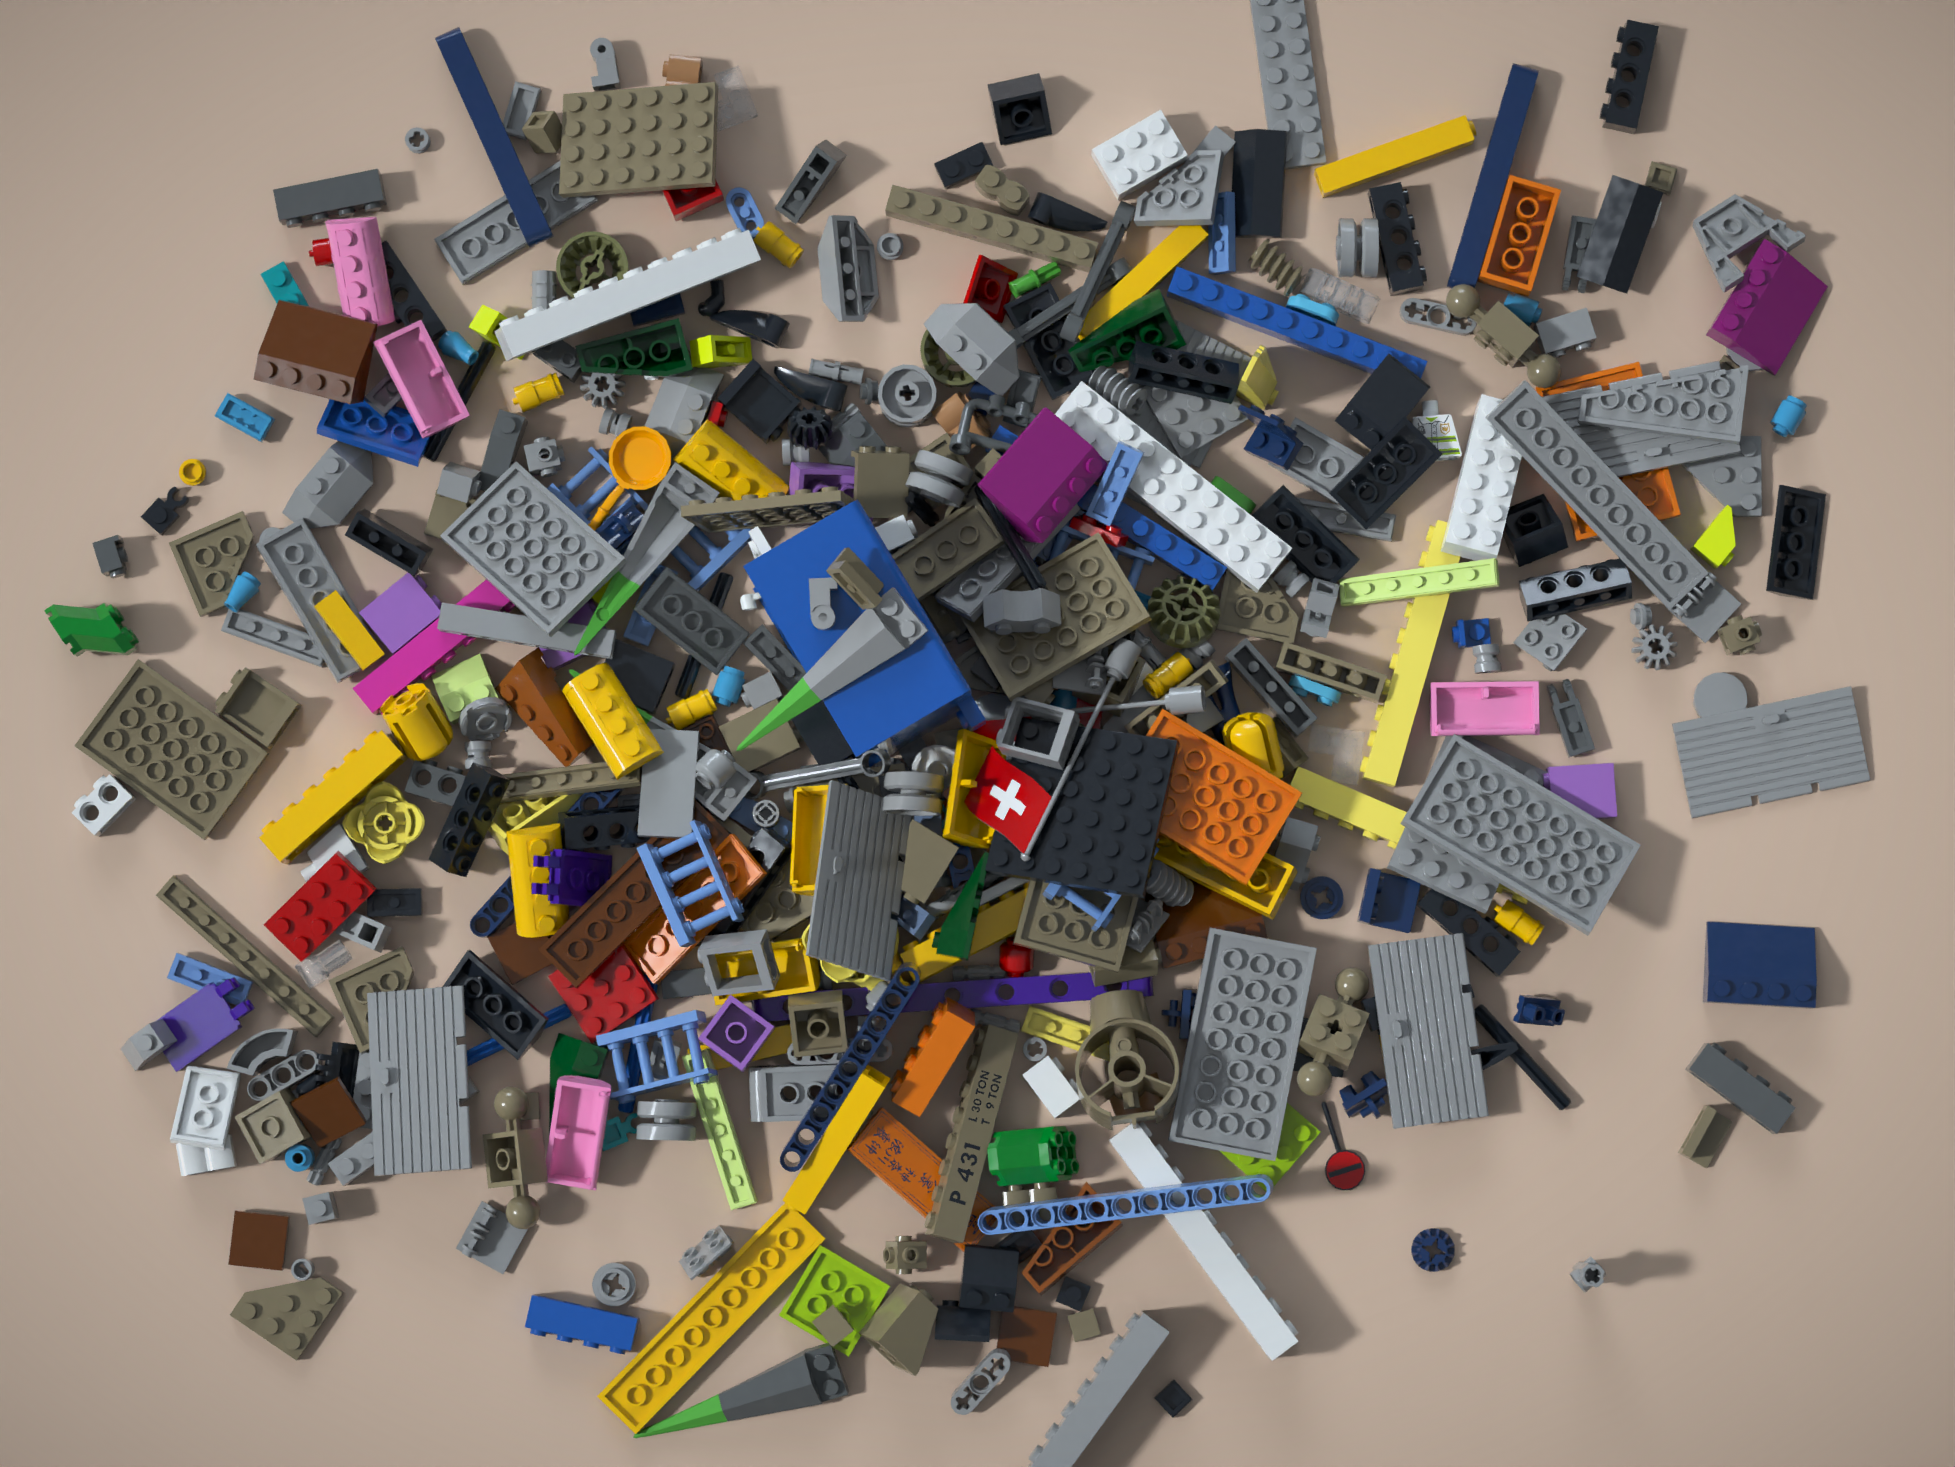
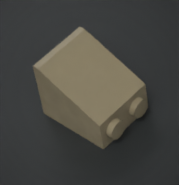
[901,819,959,905]
[859,1283,938,1376]

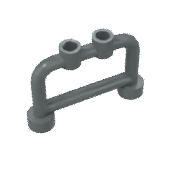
[949,394,1038,455]

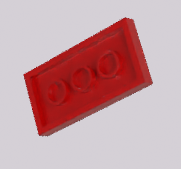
[264,850,377,962]

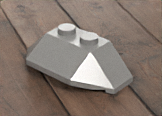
[818,215,879,322]
[924,303,1020,396]
[645,367,724,468]
[282,441,374,529]

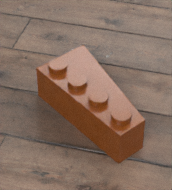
[495,647,594,767]
[1022,1181,1123,1296]

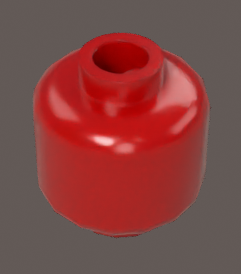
[999,937,1034,978]

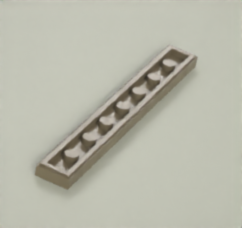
[156,875,335,1037]

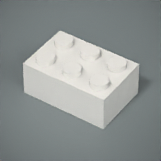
[1091,110,1188,201]

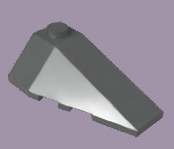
[819,412,925,514]

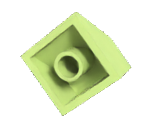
[432,654,501,724]

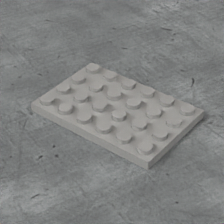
[440,462,627,637]
[1387,736,1547,913]

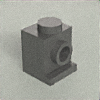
[92,535,128,578]

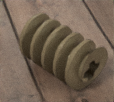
[1248,239,1306,297]

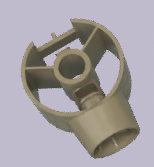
[1075,990,1180,1130]

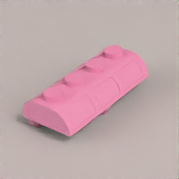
[325,217,395,326]
[374,320,470,439]
[1429,681,1540,736]
[546,1075,612,1191]

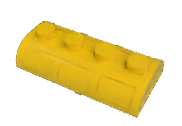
[673,419,789,501]
[562,663,664,780]
[943,729,1007,848]
[790,784,849,896]
[506,823,570,938]
[714,938,820,1006]

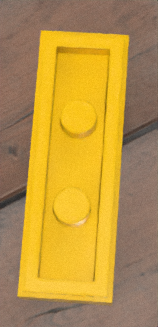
[314,590,385,671]

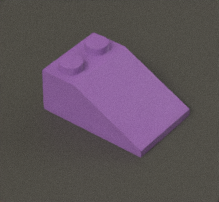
[788,462,873,523]

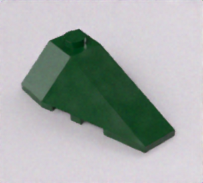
[1068,289,1187,372]
[575,318,693,377]
[932,852,989,961]
[549,1033,610,1135]

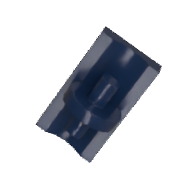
[595,500,644,549]
[1161,989,1197,1039]
[1513,995,1565,1026]
[1339,1071,1388,1119]

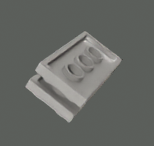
[748,1062,873,1122]

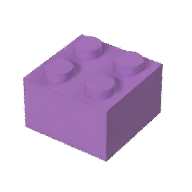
[698,995,775,1072]

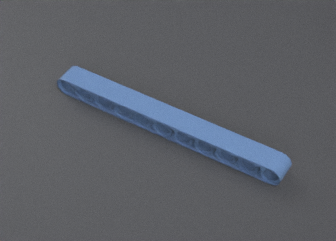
[978,1174,1274,1235]

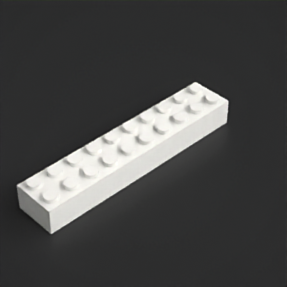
[494,228,761,361]
[1055,381,1292,593]
[1109,1122,1299,1361]

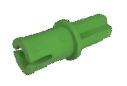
[1008,262,1061,298]

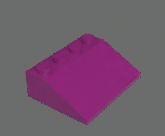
[1706,239,1828,376]
[978,407,1108,543]

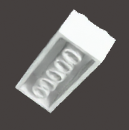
[1441,394,1522,561]

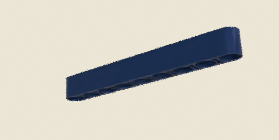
[435,27,554,248]
[1447,63,1539,289]
[470,788,625,938]
[780,962,921,1172]

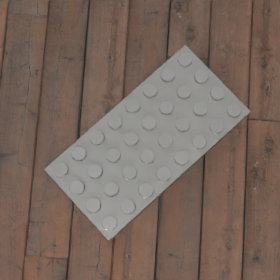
[1400,734,1641,936]
[1168,927,1317,1161]

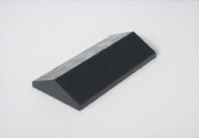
[1231,129,1287,238]
[1576,175,1664,294]
[1003,283,1096,400]
[1329,417,1442,530]
[1251,485,1360,584]
[1766,485,1826,600]
[443,950,549,1060]

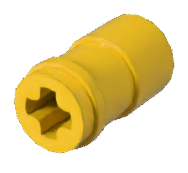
[753,221,804,269]
[512,373,565,413]
[1142,652,1194,699]
[666,689,718,730]
[1493,899,1545,945]

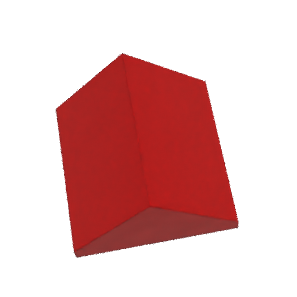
[963,255,1018,323]

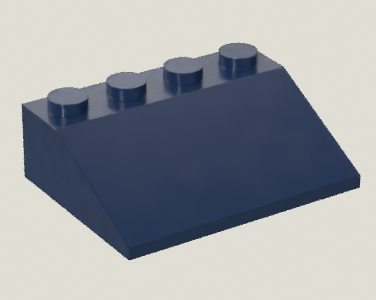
[1703,922,1817,1009]

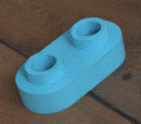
[1286,294,1339,326]
[1288,675,1342,707]

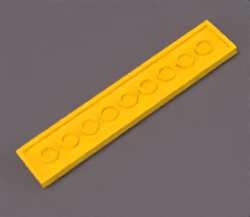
[597,1202,826,1434]

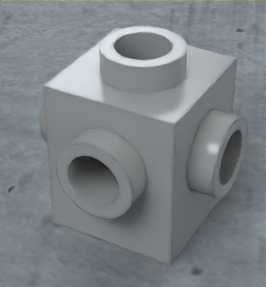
[524,437,565,477]

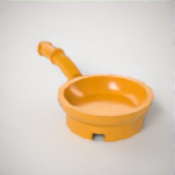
[588,426,671,531]

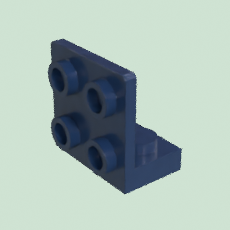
[1238,405,1304,471]
[1357,868,1421,933]

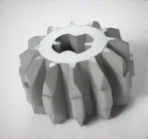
[580,373,626,409]
[1631,625,1678,670]

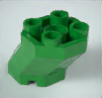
[44,603,139,657]
[987,1126,1079,1186]

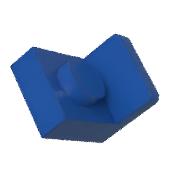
[1452,618,1491,649]

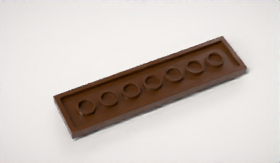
[539,800,730,989]

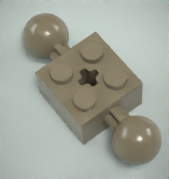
[1446,284,1561,388]
[1297,967,1370,1096]
[483,1087,548,1229]

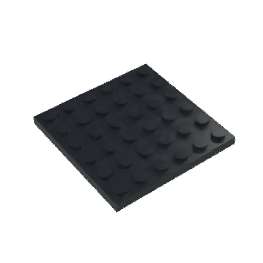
[985,717,1179,898]

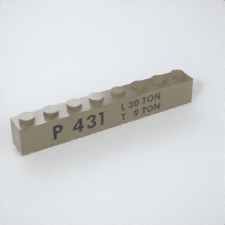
[885,185,1098,273]
[924,1024,1018,1243]

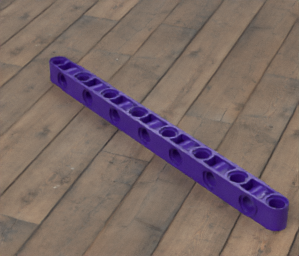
[751,973,1154,1022]

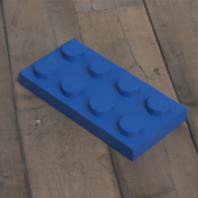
[317,397,431,467]

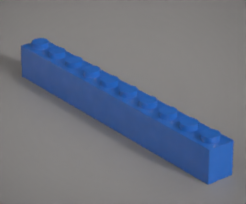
[1166,267,1427,379]
[986,425,1227,592]

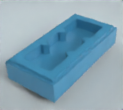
[215,393,275,442]

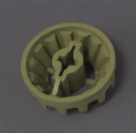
[556,231,630,299]
[920,330,976,388]
[1147,575,1220,648]

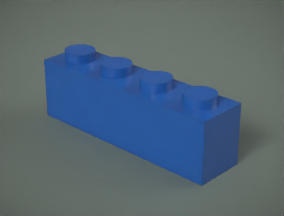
[525,1294,640,1355]

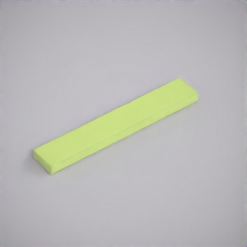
[1339,558,1500,607]
[682,1048,758,1210]

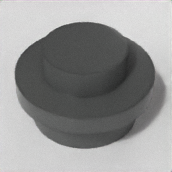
[860,378,879,405]

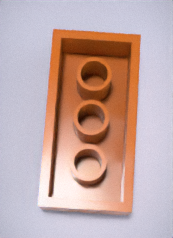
[1477,175,1561,297]
[890,997,975,1117]

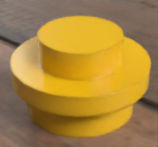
[179,459,206,486]

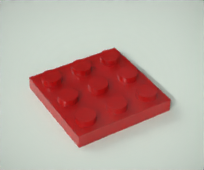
[548,943,659,1044]

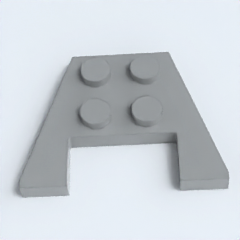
[1693,194,1806,293]

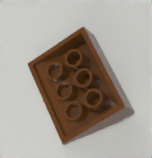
[253,300,378,404]
[1144,879,1268,969]

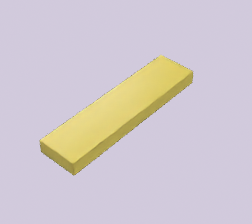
[1021,1006,1110,1062]

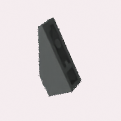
[775,140,847,224]
[478,409,528,491]

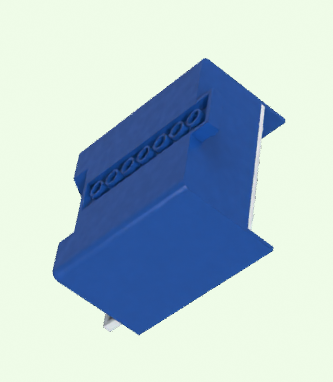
[743,500,986,767]

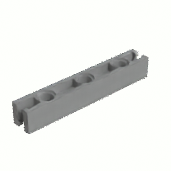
[437,602,617,659]

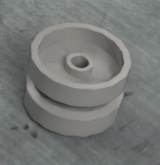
[1336,218,1379,278]
[878,364,937,428]
[905,450,974,508]
[882,771,944,816]
[636,1099,697,1141]

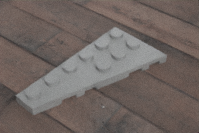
[1578,365,1749,445]

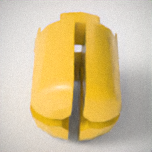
[380,683,453,761]
[1222,712,1285,779]

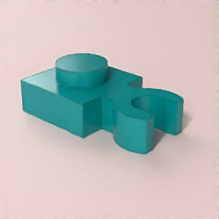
[602,1113,638,1151]

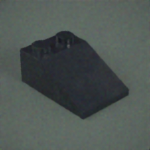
[1335,354,1430,450]

